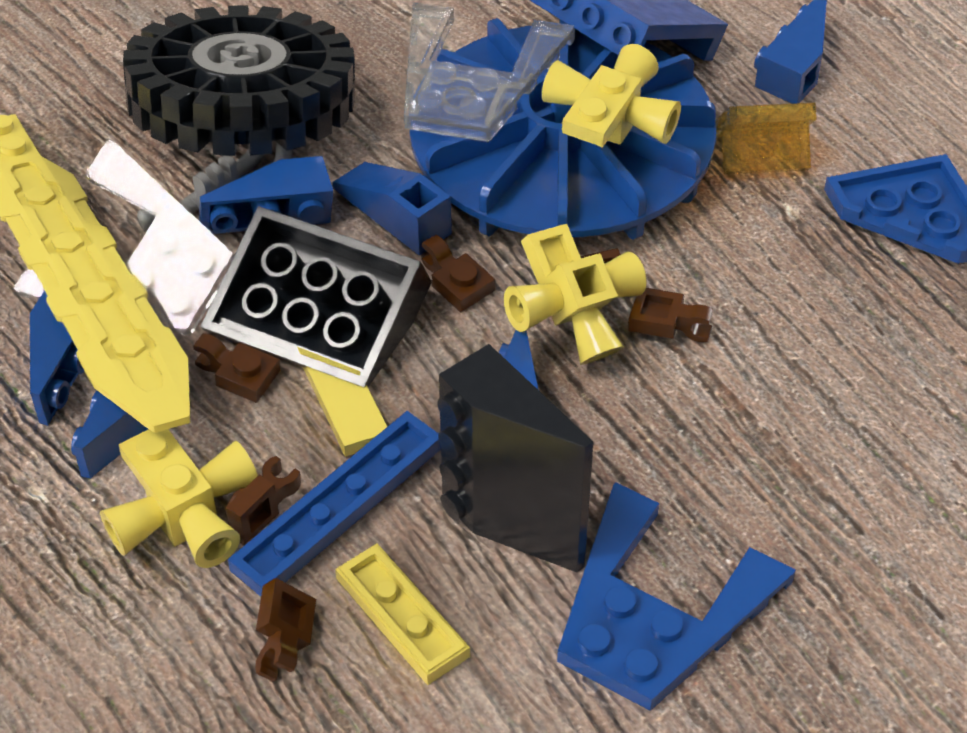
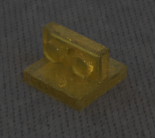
[716,103,817,174]

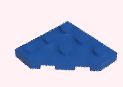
[824,154,967,264]

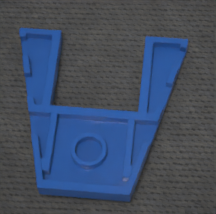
[557,482,796,711]

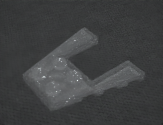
[404,2,575,142]
[13,138,234,336]

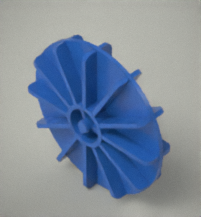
[409,18,716,240]

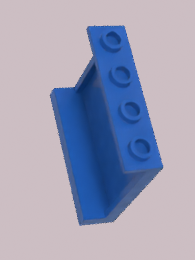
[530,0,728,61]

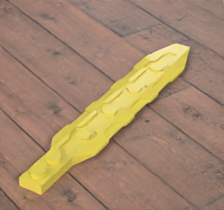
[0,114,190,433]

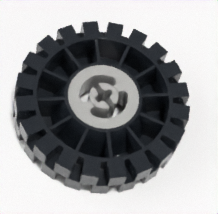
[123,5,355,156]

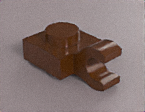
[422,235,495,313]
[628,288,713,342]
[193,333,281,403]
[225,456,301,545]
[255,578,317,682]

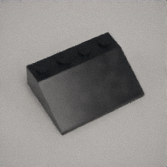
[200,206,432,388]
[437,344,594,573]

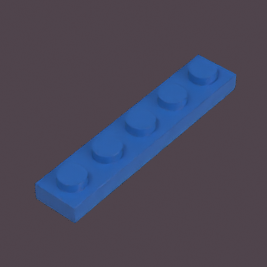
[228,411,441,596]

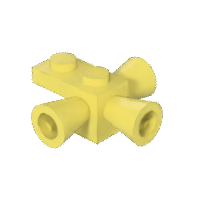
[542,44,681,147]
[504,224,646,365]
[100,429,258,568]

